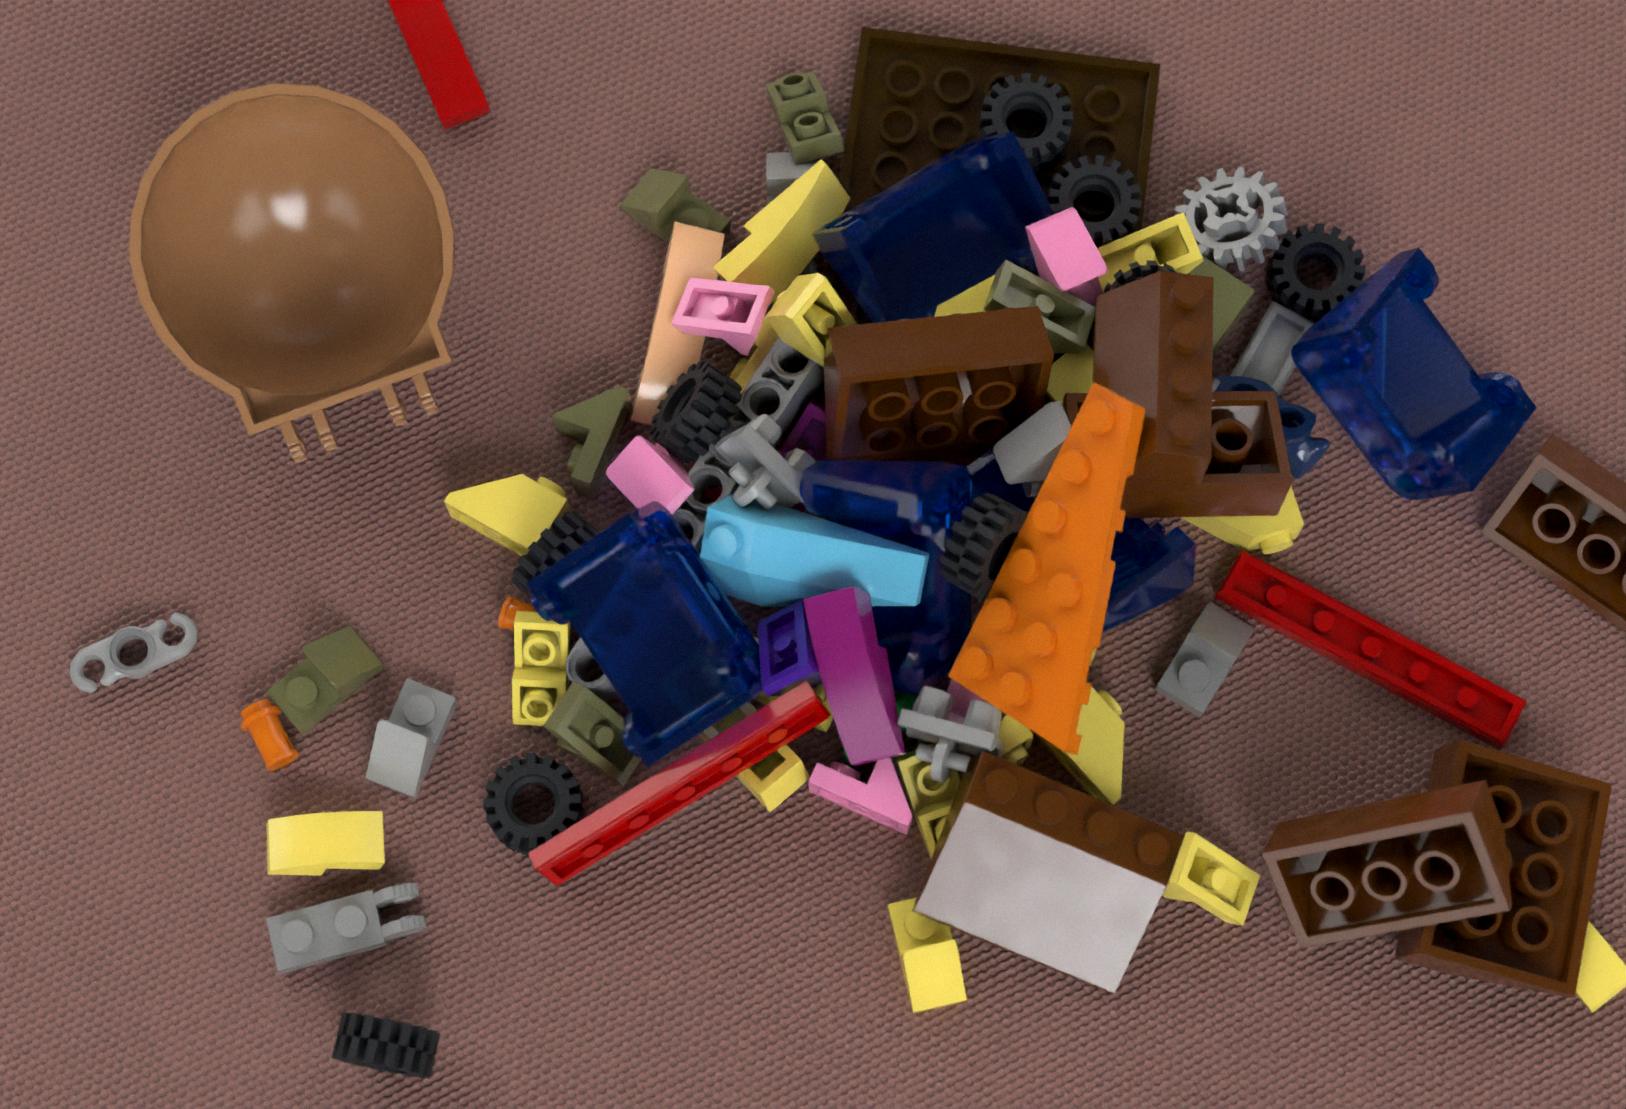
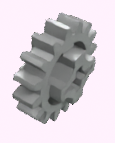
[1175,167,1288,272]

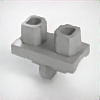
[714,414,818,510]
[897,686,1005,782]

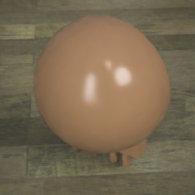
[129,83,455,463]

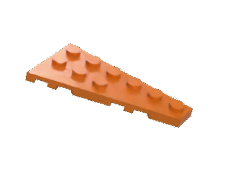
[948,382,1146,755]

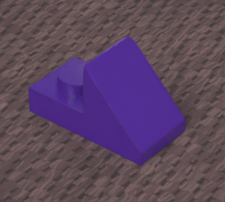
[757,598,822,697]

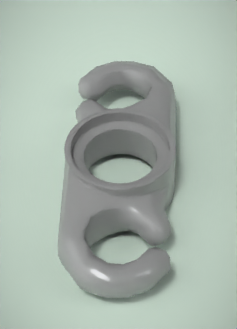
[69,612,198,693]

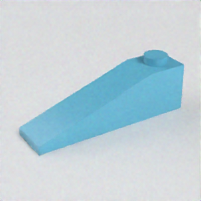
[700,492,930,607]

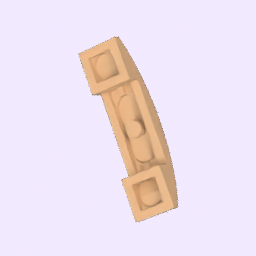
[630,222,725,426]

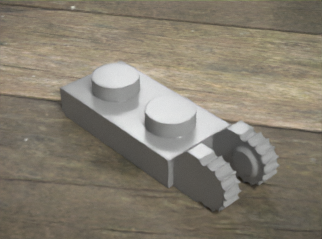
[266,882,427,973]

